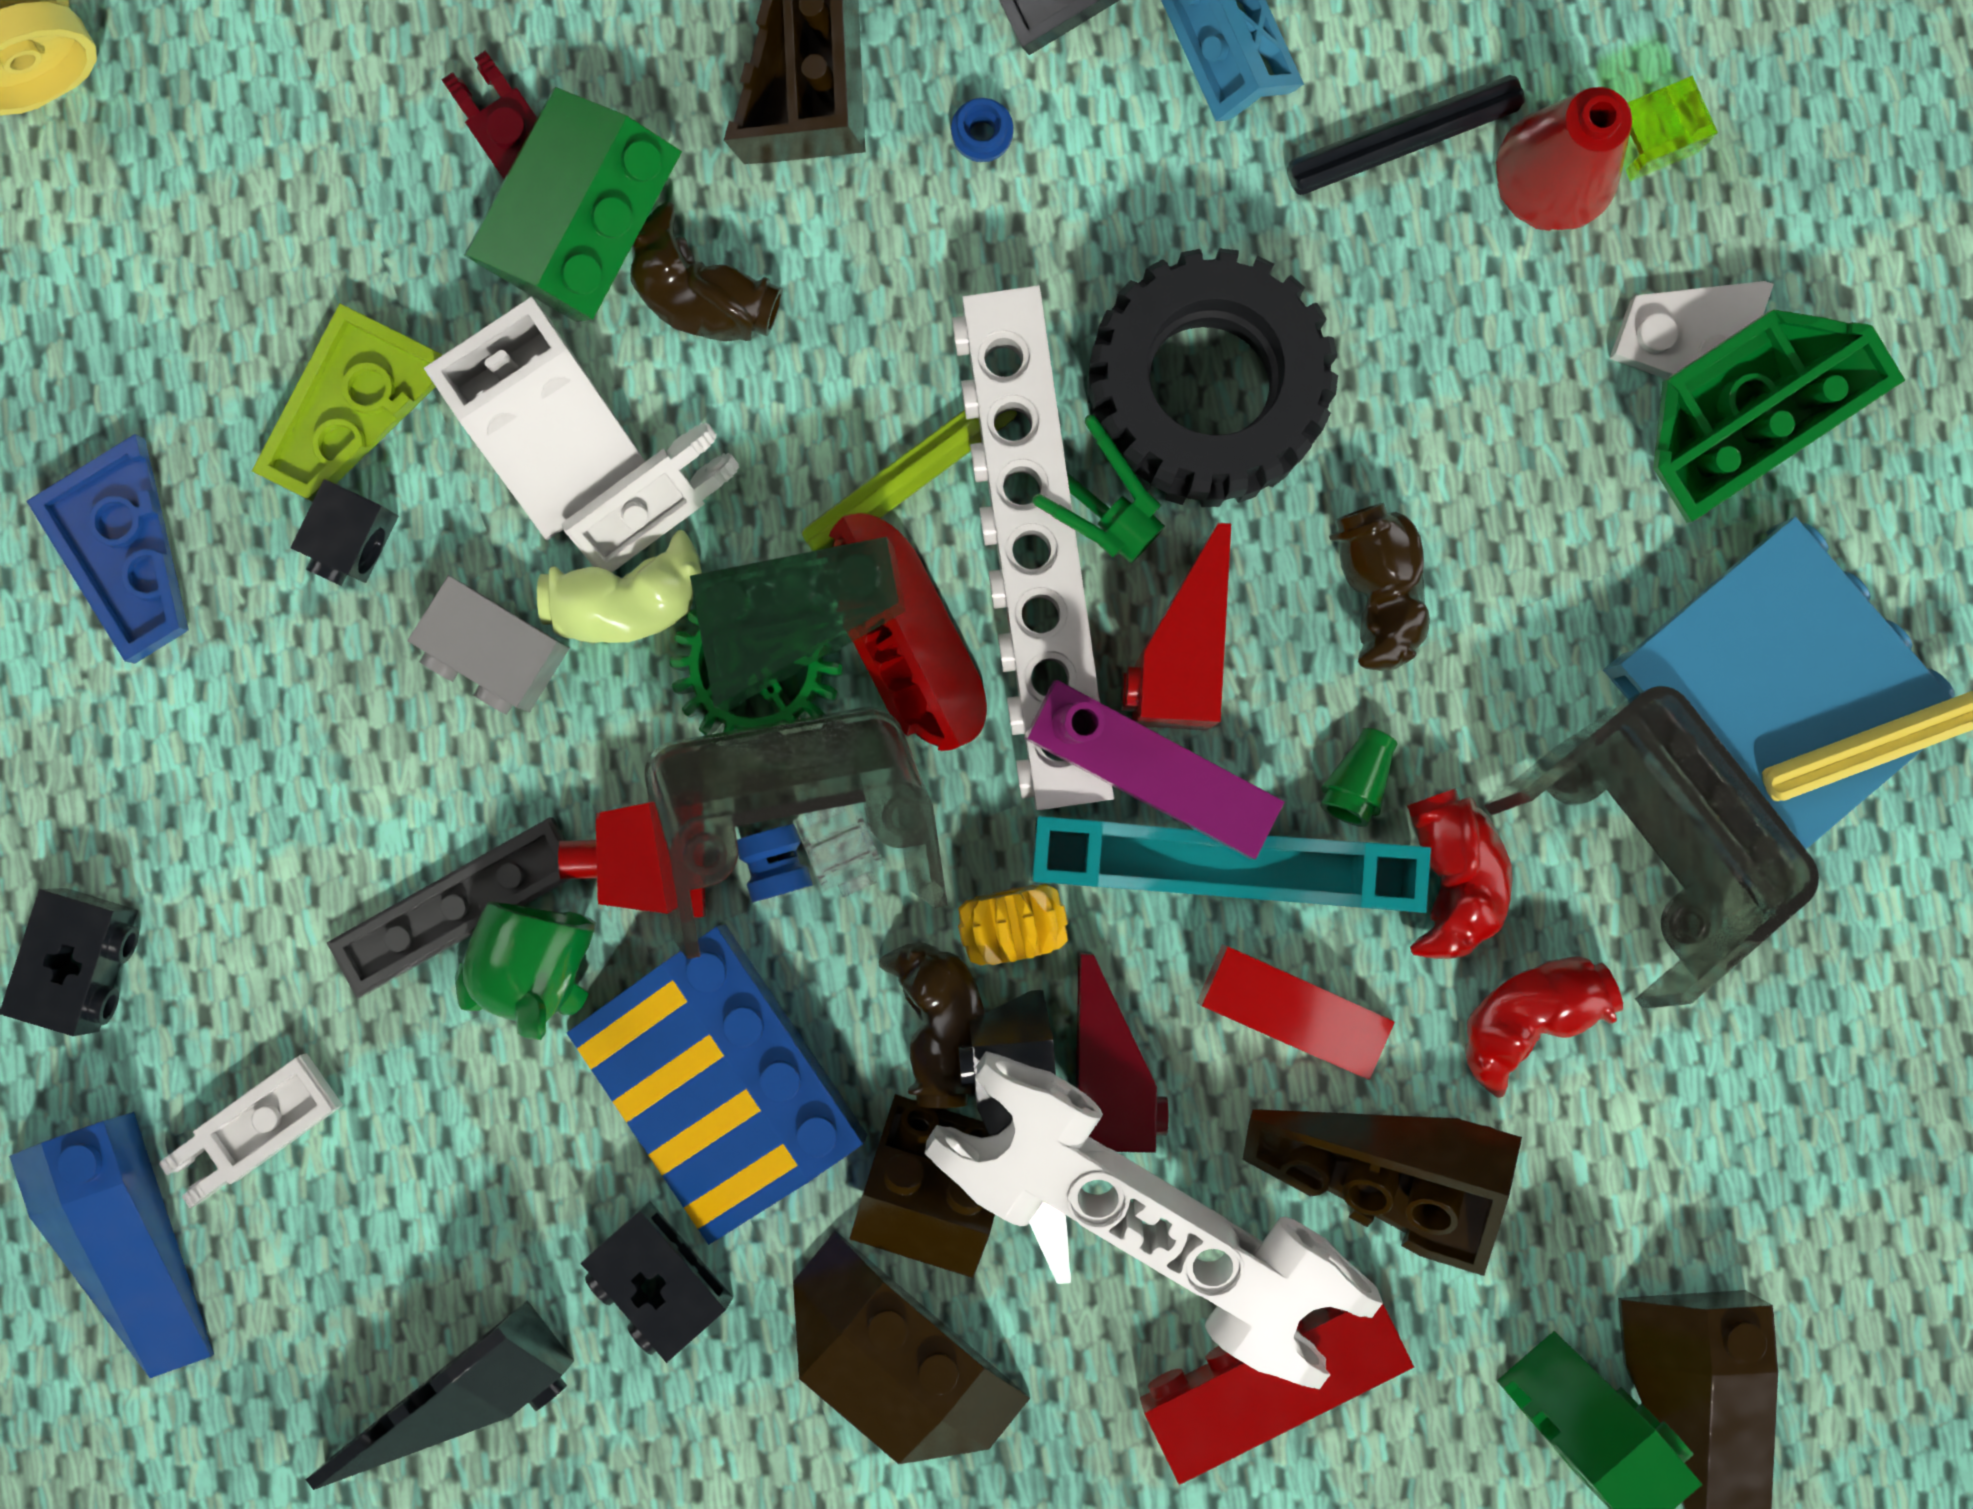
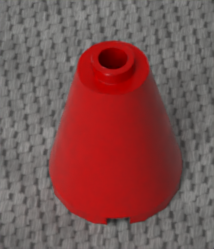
[1496,87,1632,231]

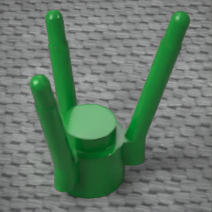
[1032,415,1165,564]

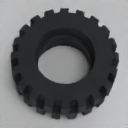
[1087,248,1338,507]

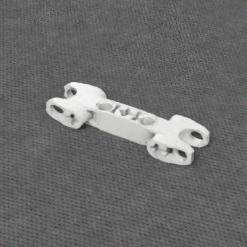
[925,1051,1383,1389]

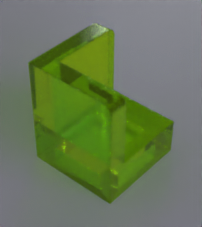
[1625,75,1718,181]

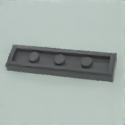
[327,817,572,998]

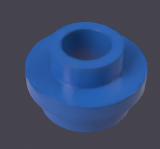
[951,98,1014,162]

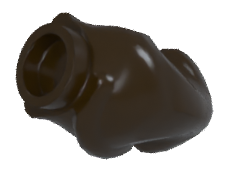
[630,202,783,341]
[1329,503,1430,671]
[879,942,985,1108]

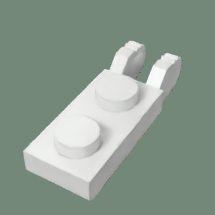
[561,422,740,572]
[159,1053,343,1208]

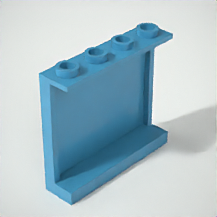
[1603,516,1955,863]

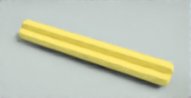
[1762,691,1973,801]

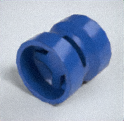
[734,824,813,903]

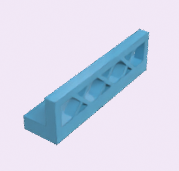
[1161,0,1304,121]

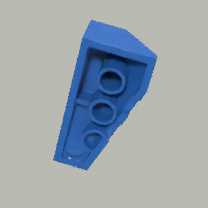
[9,1112,214,1378]

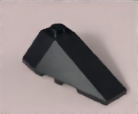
[958,990,1070,1284]
[306,1300,574,1490]

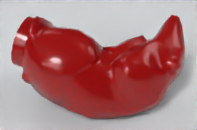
[1407,788,1513,959]
[1465,956,1623,1098]

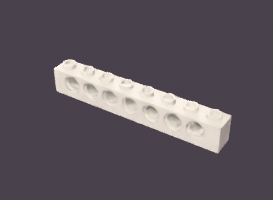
[952,285,1114,810]

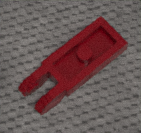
[441,50,537,179]

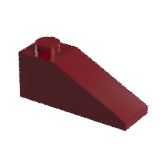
[1076,952,1169,1153]

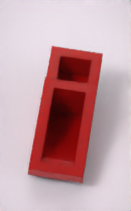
[1196,944,1395,1080]

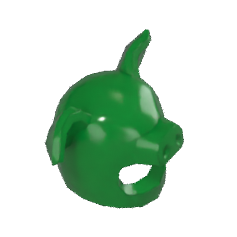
[455,901,596,1040]

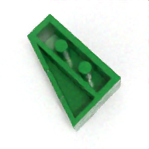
[1497,1331,1702,1509]

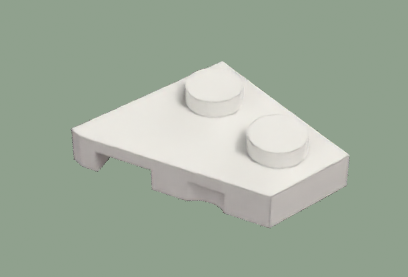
[1609,281,1774,379]

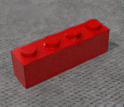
[1139,1304,1414,1485]

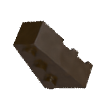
[724,0,866,164]

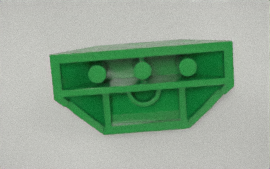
[1653,310,1905,523]

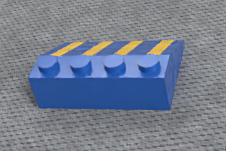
[567,924,868,1245]

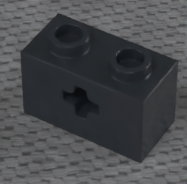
[0,888,139,1037]
[581,1201,733,1363]

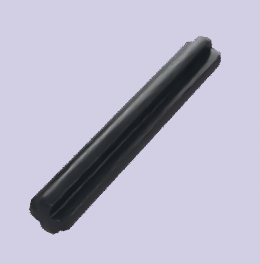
[1287,75,1525,195]

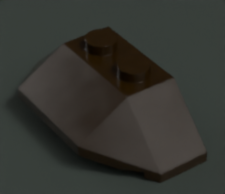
[793,1231,1030,1465]

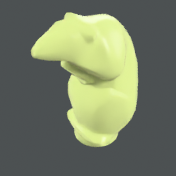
[537,530,702,644]

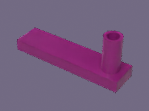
[1024,680,1285,859]

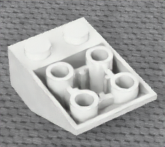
[424,296,646,540]

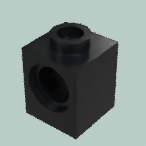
[290,479,399,586]

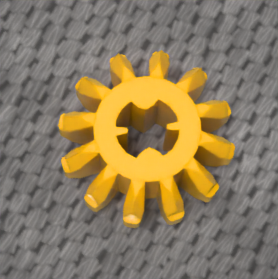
[958,884,1068,966]

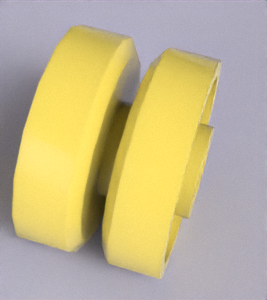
[0,0,97,116]

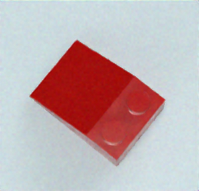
[1121,523,1232,731]

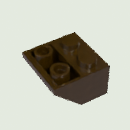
[849,1094,995,1278]

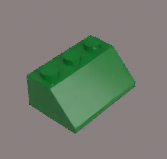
[464,87,682,322]

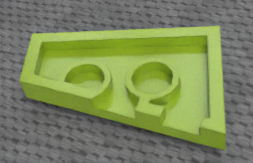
[252,303,443,502]

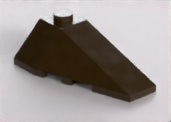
[1242,1109,1522,1276]
[1618,1290,1778,1509]

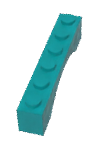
[1031,816,1431,913]

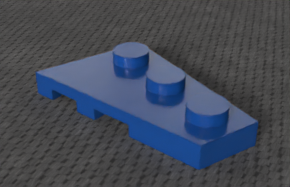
[26,434,189,664]

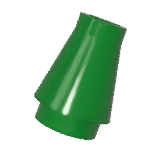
[1320,728,1398,827]

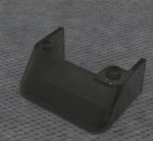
[1483,686,1819,1009]
[645,707,948,959]

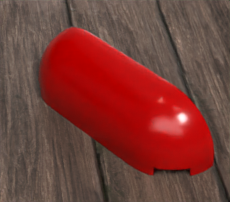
[824,513,987,751]

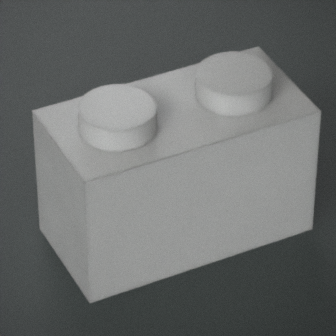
[407,575,570,715]

